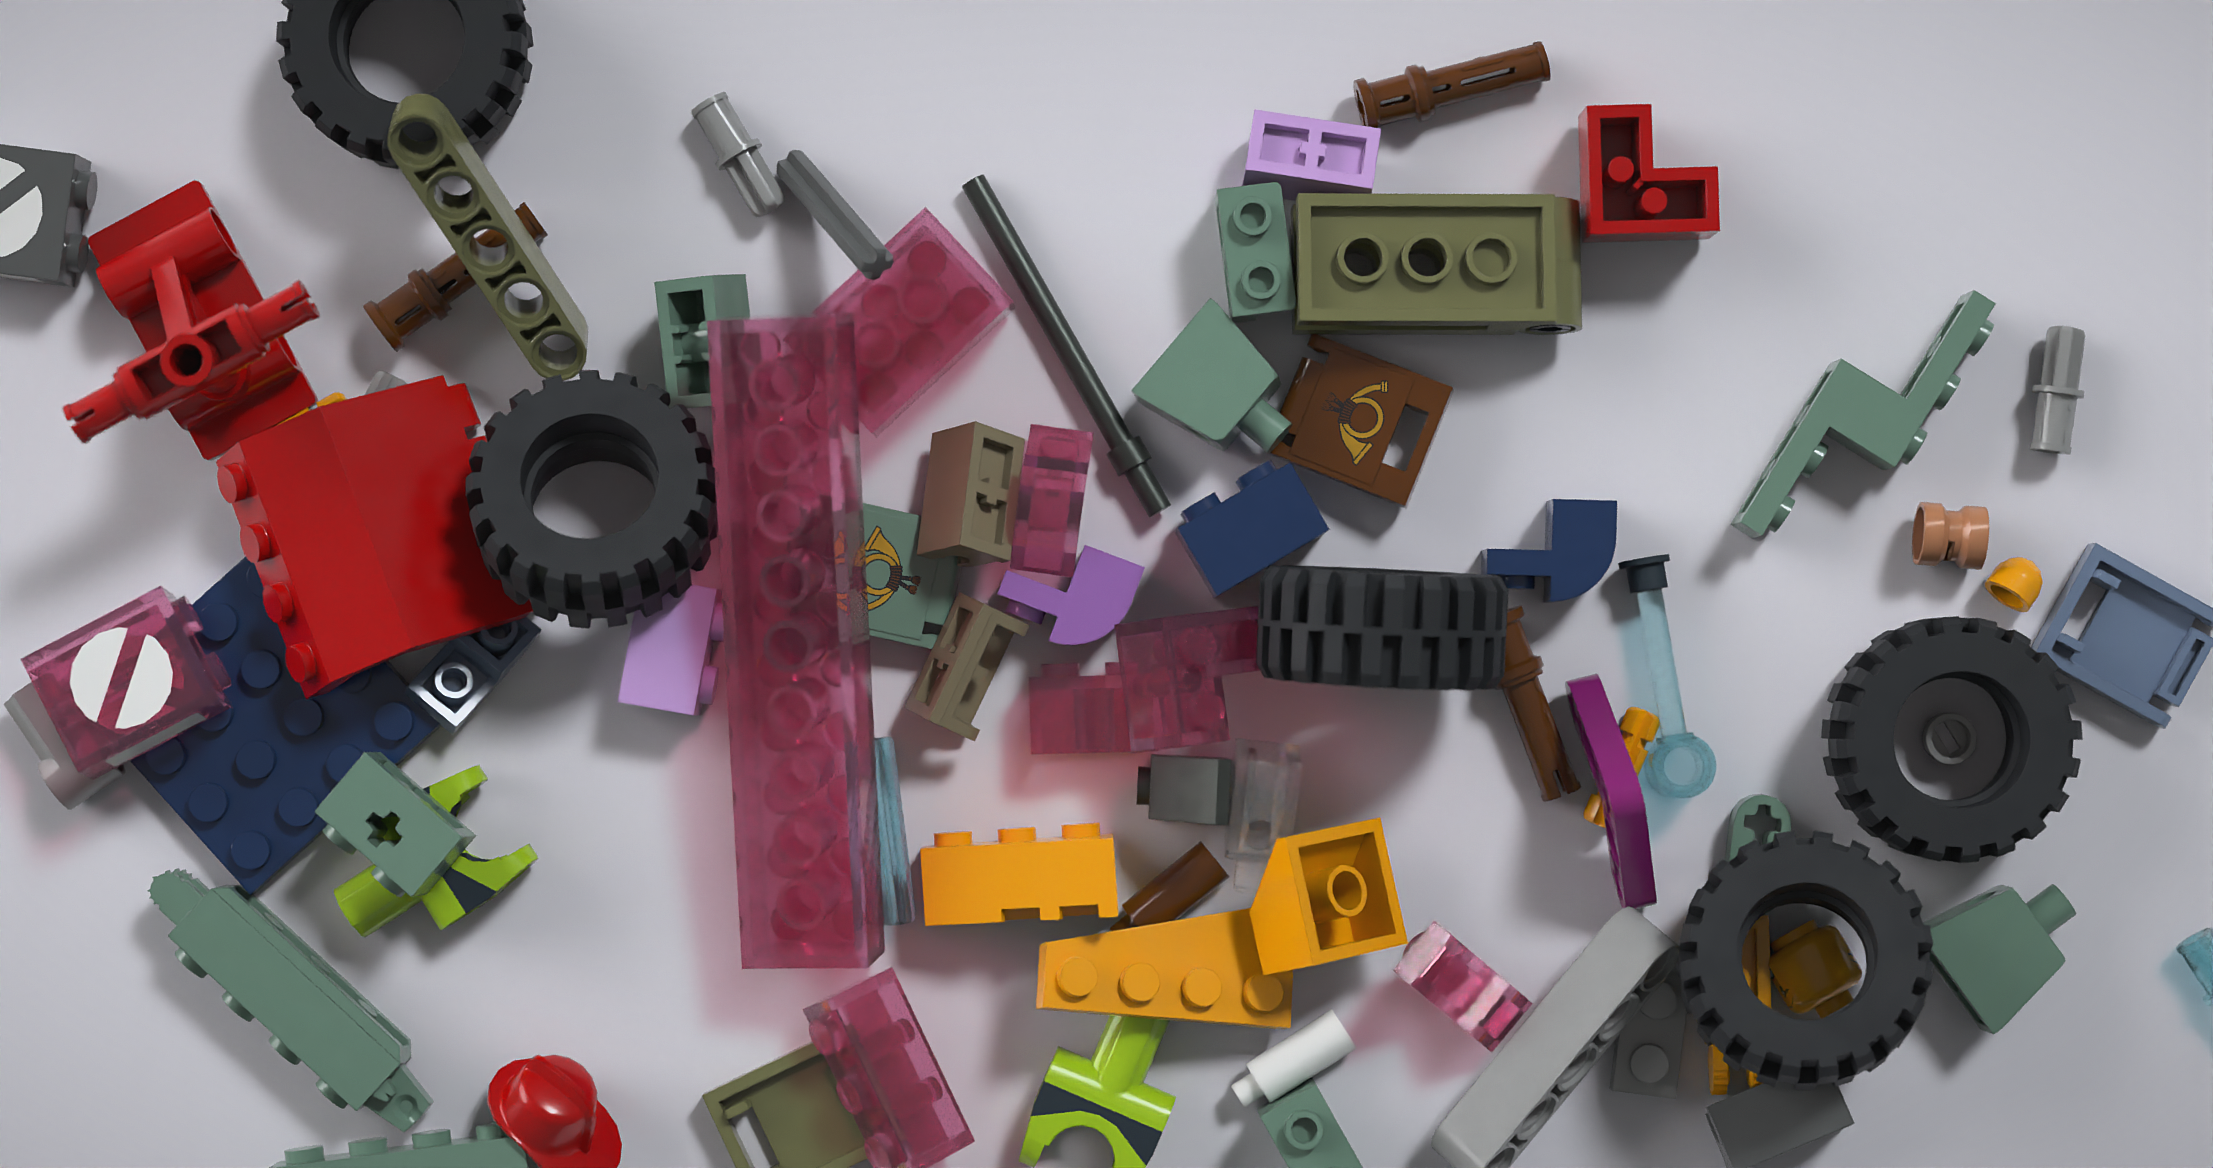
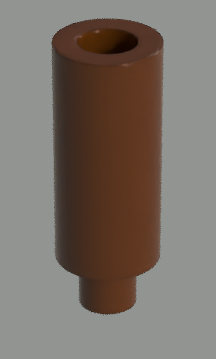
[1109,841,1230,931]

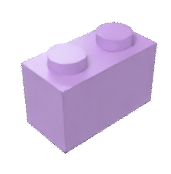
[618,584,731,716]

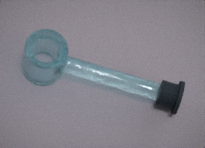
[1618,554,1716,799]

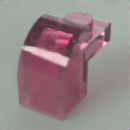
[1010,424,1094,577]
[1393,920,1533,1052]

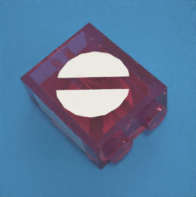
[20,586,232,780]

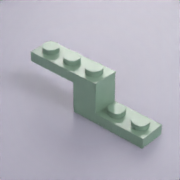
[1730,290,1996,538]

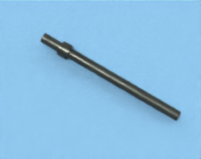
[962,174,1171,518]

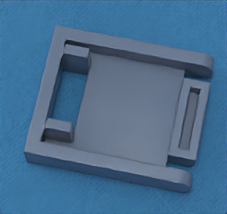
[2031,543,2213,729]

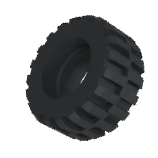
[276,0,533,169]
[466,370,719,629]
[1256,565,1508,690]
[1821,616,2083,863]
[1678,831,1934,1090]

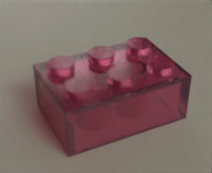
[784,207,1015,438]

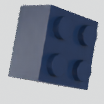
[1175,459,1330,598]

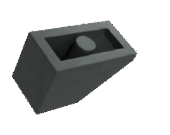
[1136,754,1231,825]

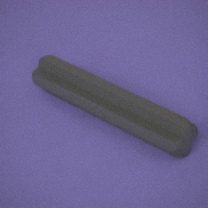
[776,150,893,280]

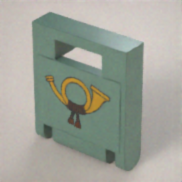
[793,494,962,649]

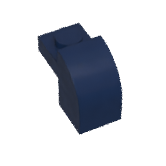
[1481,499,1617,603]

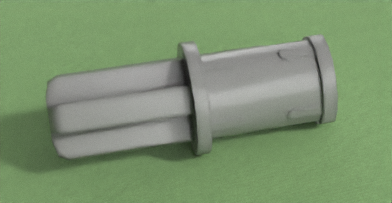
[691,92,785,217]
[2030,326,2086,455]

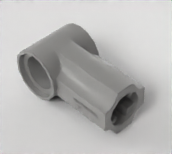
[3,674,126,810]

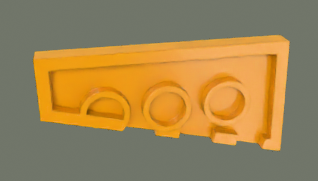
[1036,908,1293,1030]

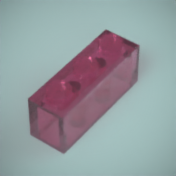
[802,967,975,1168]

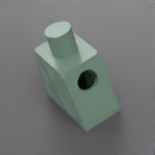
[1131,298,1293,453]
[1923,884,2076,1034]

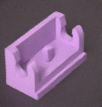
[1242,109,1381,201]

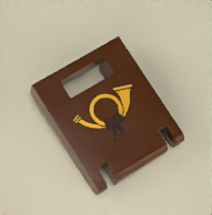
[1264,334,1454,509]

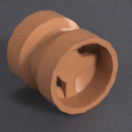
[1912,502,1989,570]

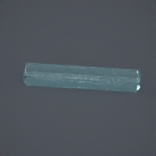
[859,736,916,926]

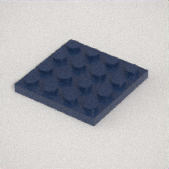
[94,556,441,895]

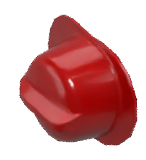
[487,1055,622,1168]

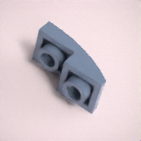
[404,617,542,735]

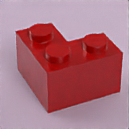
[1578,104,1720,243]

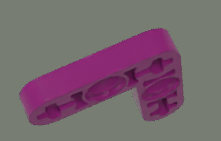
[1565,674,1657,909]

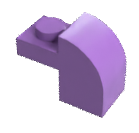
[997,545,1145,646]

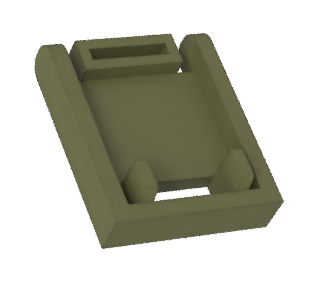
[702,1028,897,1168]

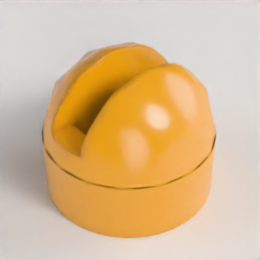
[1985,557,2043,612]

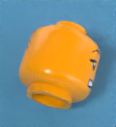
[1768,919,1862,1019]

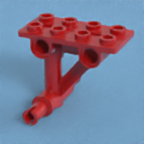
[63,180,320,461]

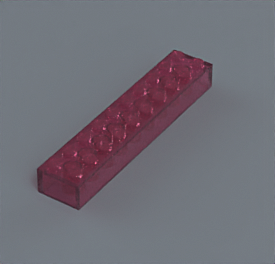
[707,312,885,969]

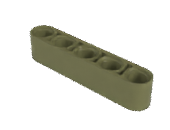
[388,94,588,381]

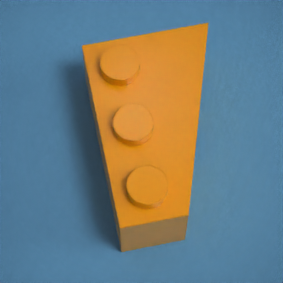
[920,823,1119,926]

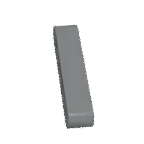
[1431,906,1680,1168]

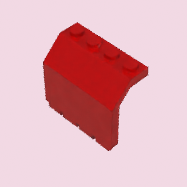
[216,375,533,699]

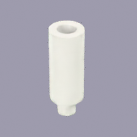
[1231,1009,1357,1107]

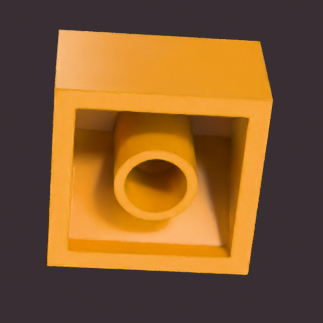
[1249,817,1408,975]

